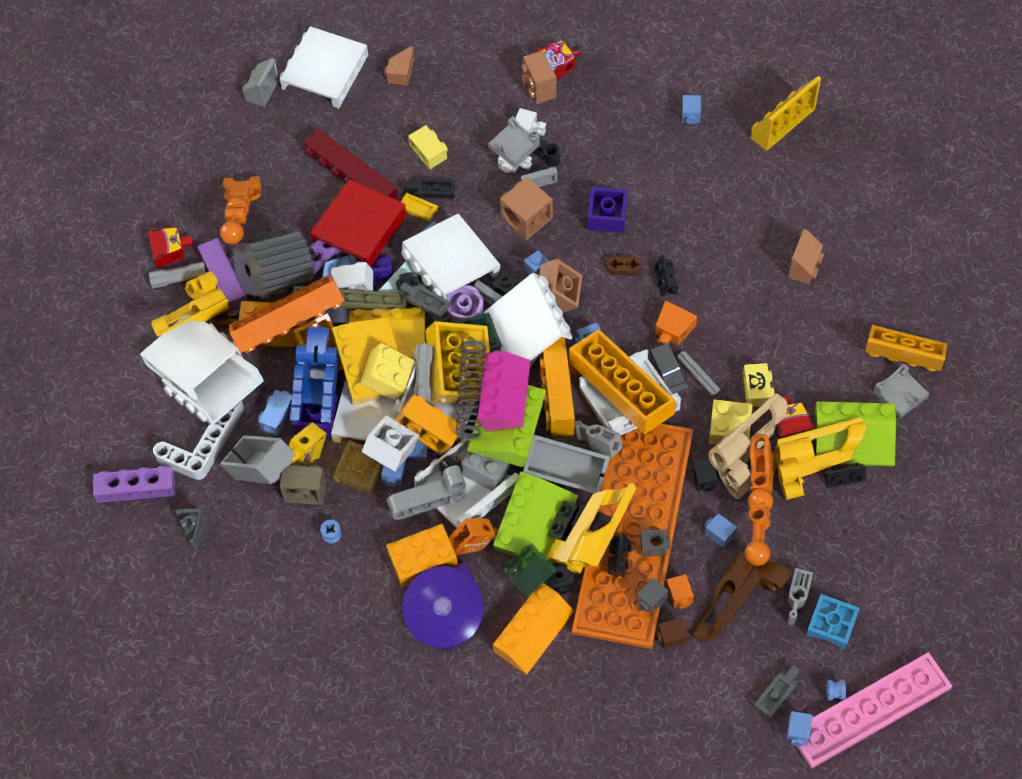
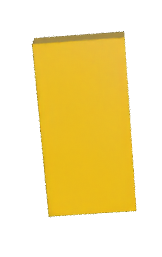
[401,193,439,223]

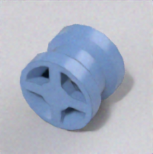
[320,520,342,544]
[826,680,846,700]

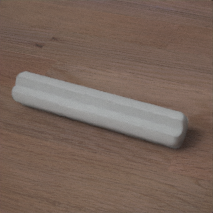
[677,351,720,396]

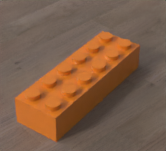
[229,274,344,353]

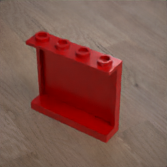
[311,179,407,267]

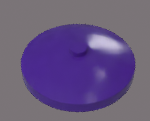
[402,566,484,648]

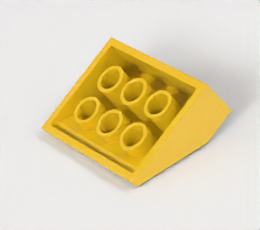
[751,76,821,151]
[349,307,426,360]
[332,317,398,406]
[425,321,490,403]

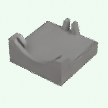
[488,116,540,168]
[873,364,929,419]

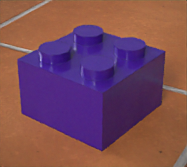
[587,187,628,233]
[292,394,339,439]

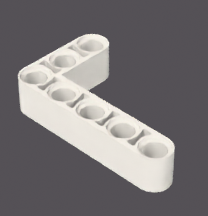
[153,400,244,480]

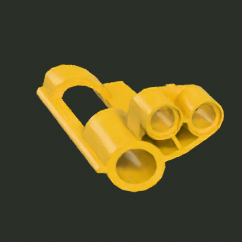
[151,271,229,337]
[775,417,867,500]
[546,483,637,574]

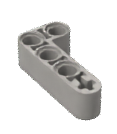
[387,466,466,520]

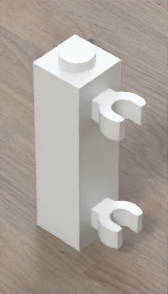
[498,108,546,173]

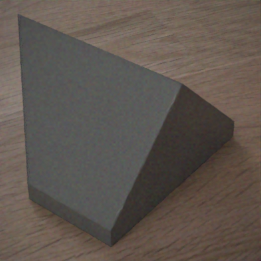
[175,509,208,550]

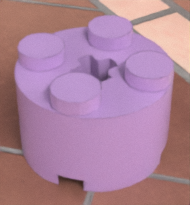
[446,285,484,325]

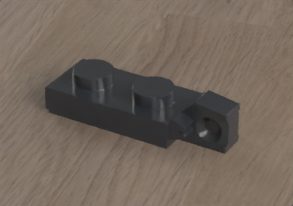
[404,178,455,199]

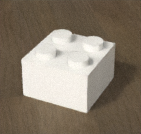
[362,416,419,472]

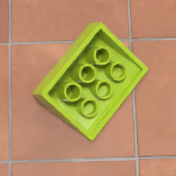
[467,385,546,468]
[814,402,896,466]
[493,472,578,569]

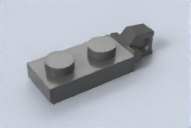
[400,283,451,319]
[754,665,800,719]

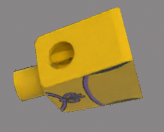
[289,422,327,466]

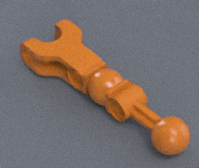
[220,176,261,245]
[745,434,776,566]

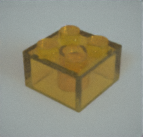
[333,441,383,496]

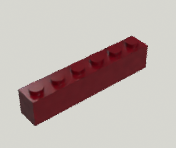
[304,128,398,199]

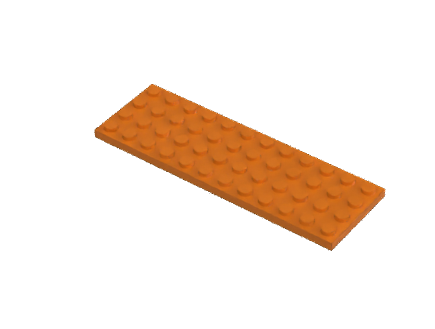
[572,424,693,649]

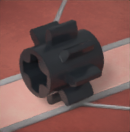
[396,272,420,290]
[439,456,463,476]

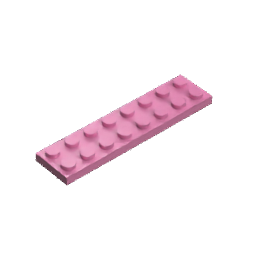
[797,652,953,769]

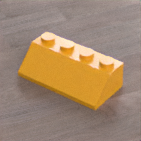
[865,325,947,371]
[493,582,574,675]

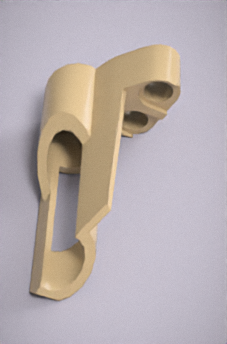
[709,393,787,499]

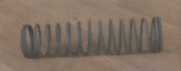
[455,340,486,439]

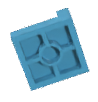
[806,594,860,650]

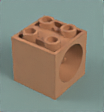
[500,177,553,240]

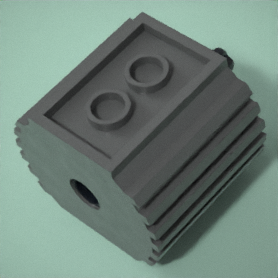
[232,229,316,298]

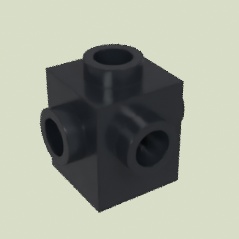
[544,565,574,595]

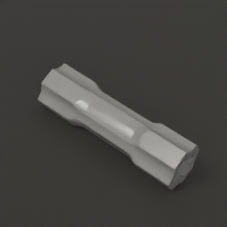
[149,261,207,289]
[414,345,433,404]

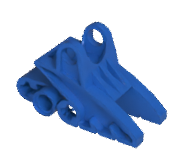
[290,326,339,423]

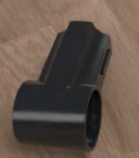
[532,138,560,167]

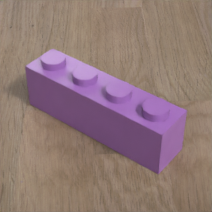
[197,238,249,310]

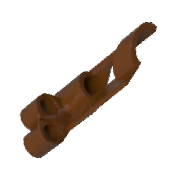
[690,552,791,642]

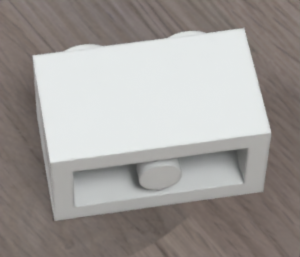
[331,262,373,291]

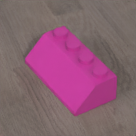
[478,351,530,431]

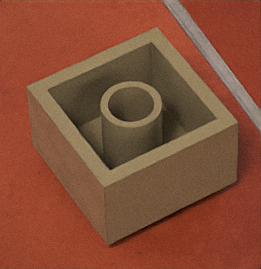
[280,464,326,505]

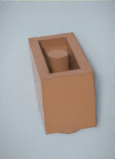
[384,47,414,85]

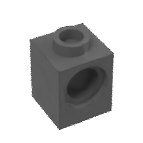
[641,529,670,557]
[636,578,669,615]

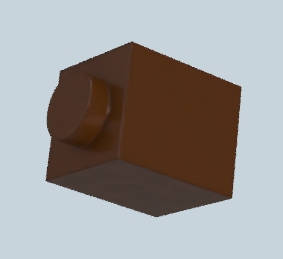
[656,618,688,649]

